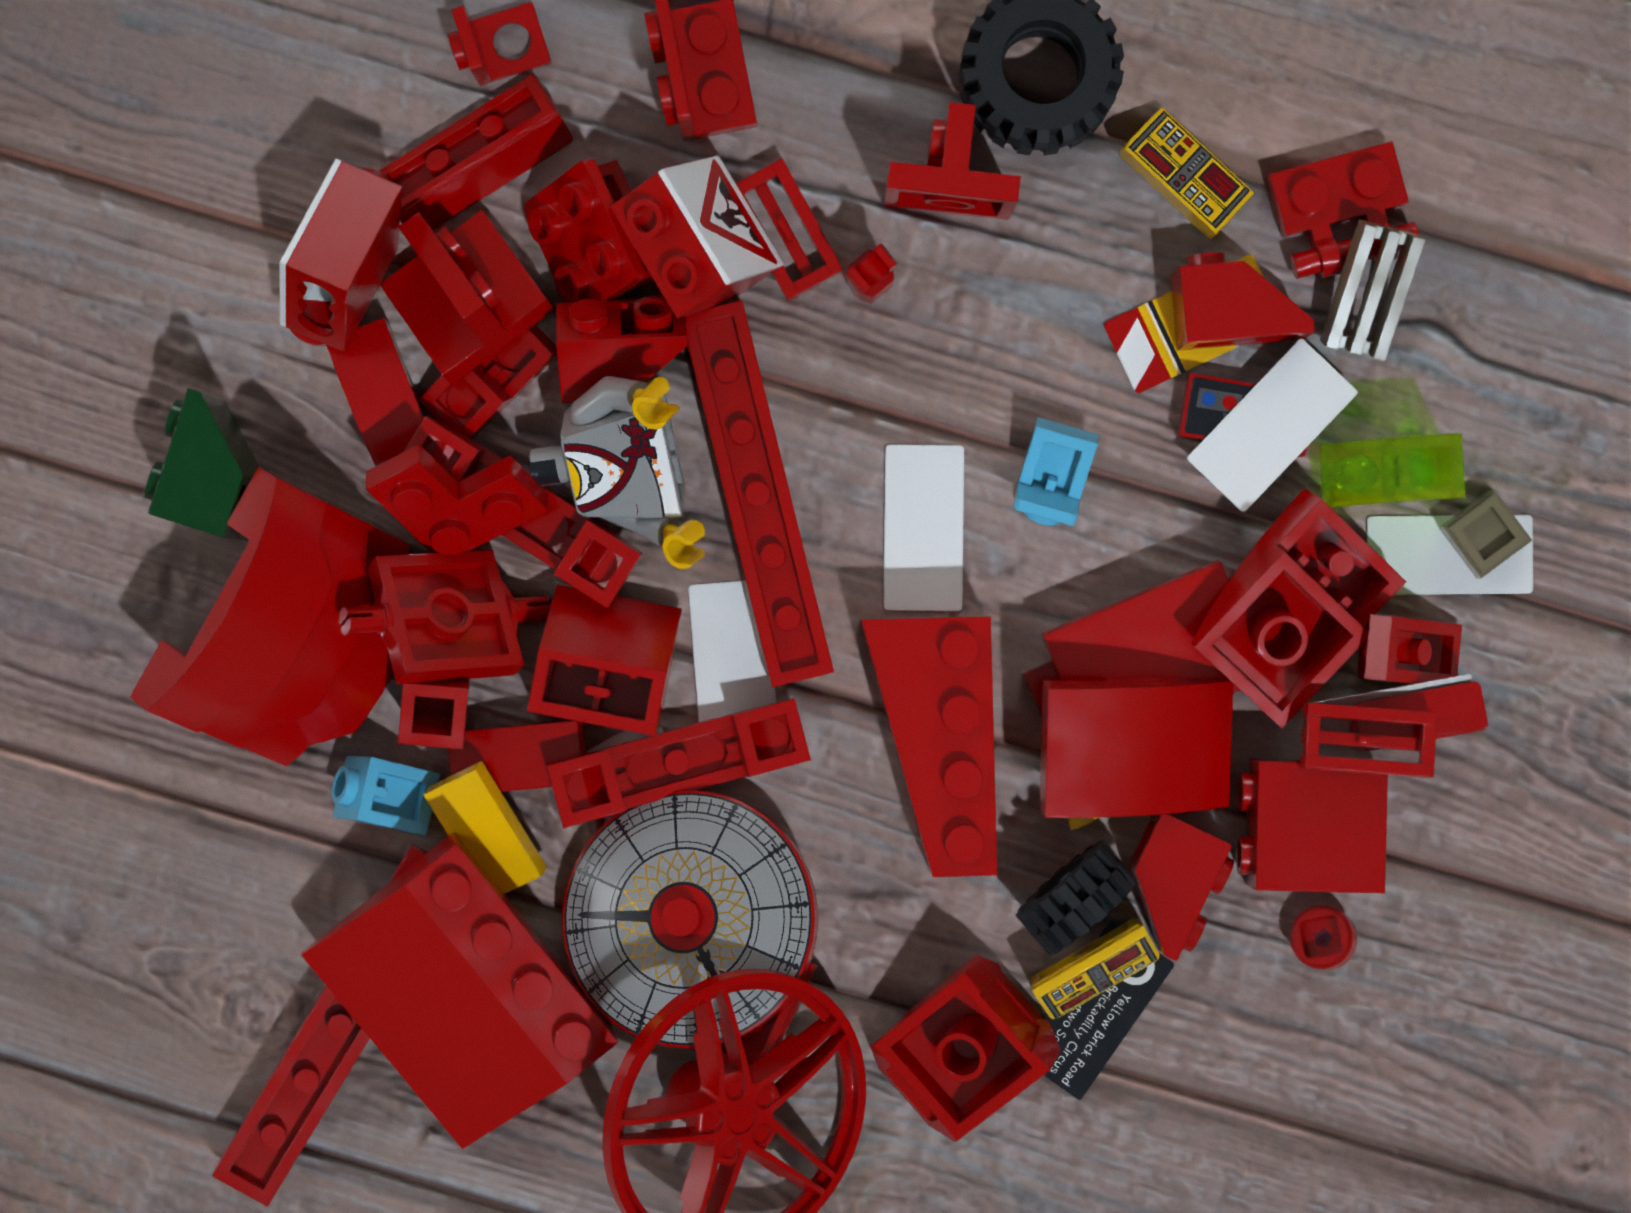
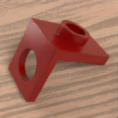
[447,2,551,86]

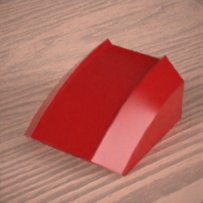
[870,954,1061,1142]

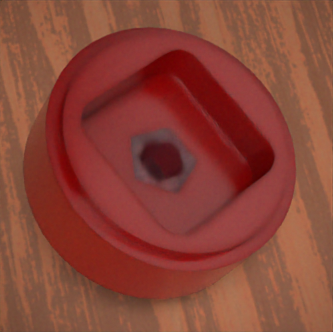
[1290,905,1357,971]

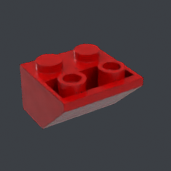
[527,585,682,736]

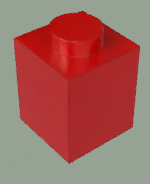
[398,679,470,750]

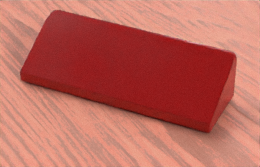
[379,74,573,230]

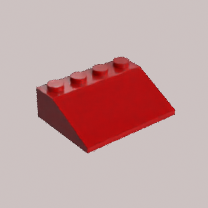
[301,832,618,1149]

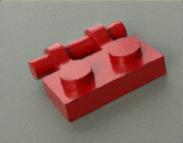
[1266,141,1419,279]

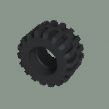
[959,0,1124,156]

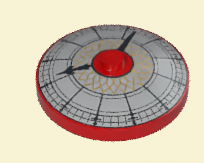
[562,790,818,1048]

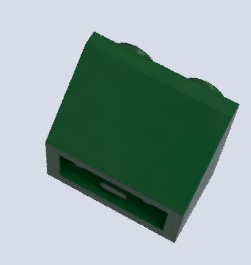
[145,388,259,541]

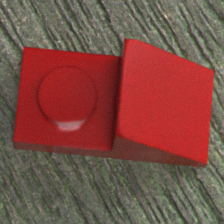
[1357,614,1462,684]

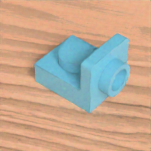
[331,756,440,836]

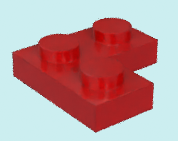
[366,444,548,556]

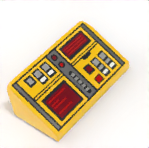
[1118,107,1254,240]
[1029,917,1160,1019]

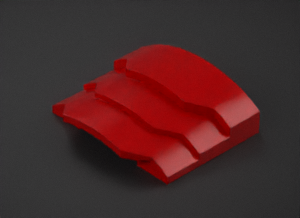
[130,466,410,767]

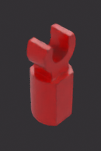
[844,243,898,304]

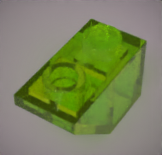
[1319,433,1466,508]

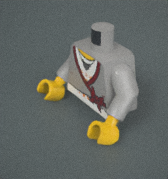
[530,376,705,569]

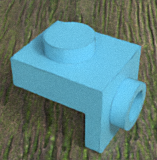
[1013,417,1099,526]

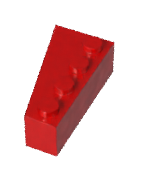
[860,616,998,877]

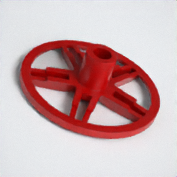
[602,968,866,1213]

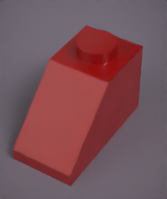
[1170,252,1315,351]

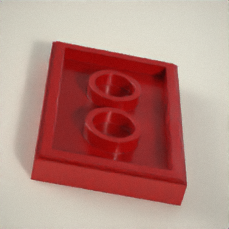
[1041,560,1241,694]

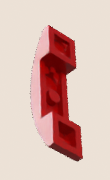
[404,416,643,608]
[546,698,811,829]

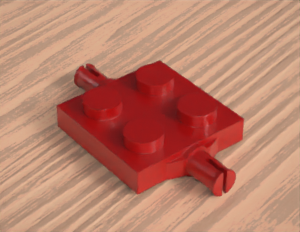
[339,550,551,685]

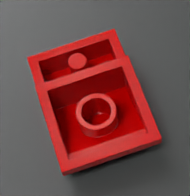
[1191,488,1407,729]
[1039,677,1234,818]

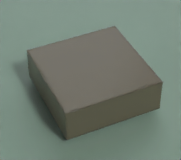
[1439,489,1532,578]

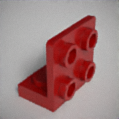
[644,0,758,142]

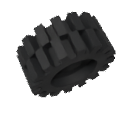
[1015,840,1137,955]

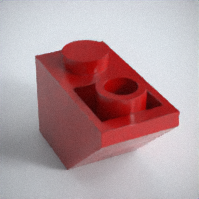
[556,296,687,404]
[1128,814,1234,961]

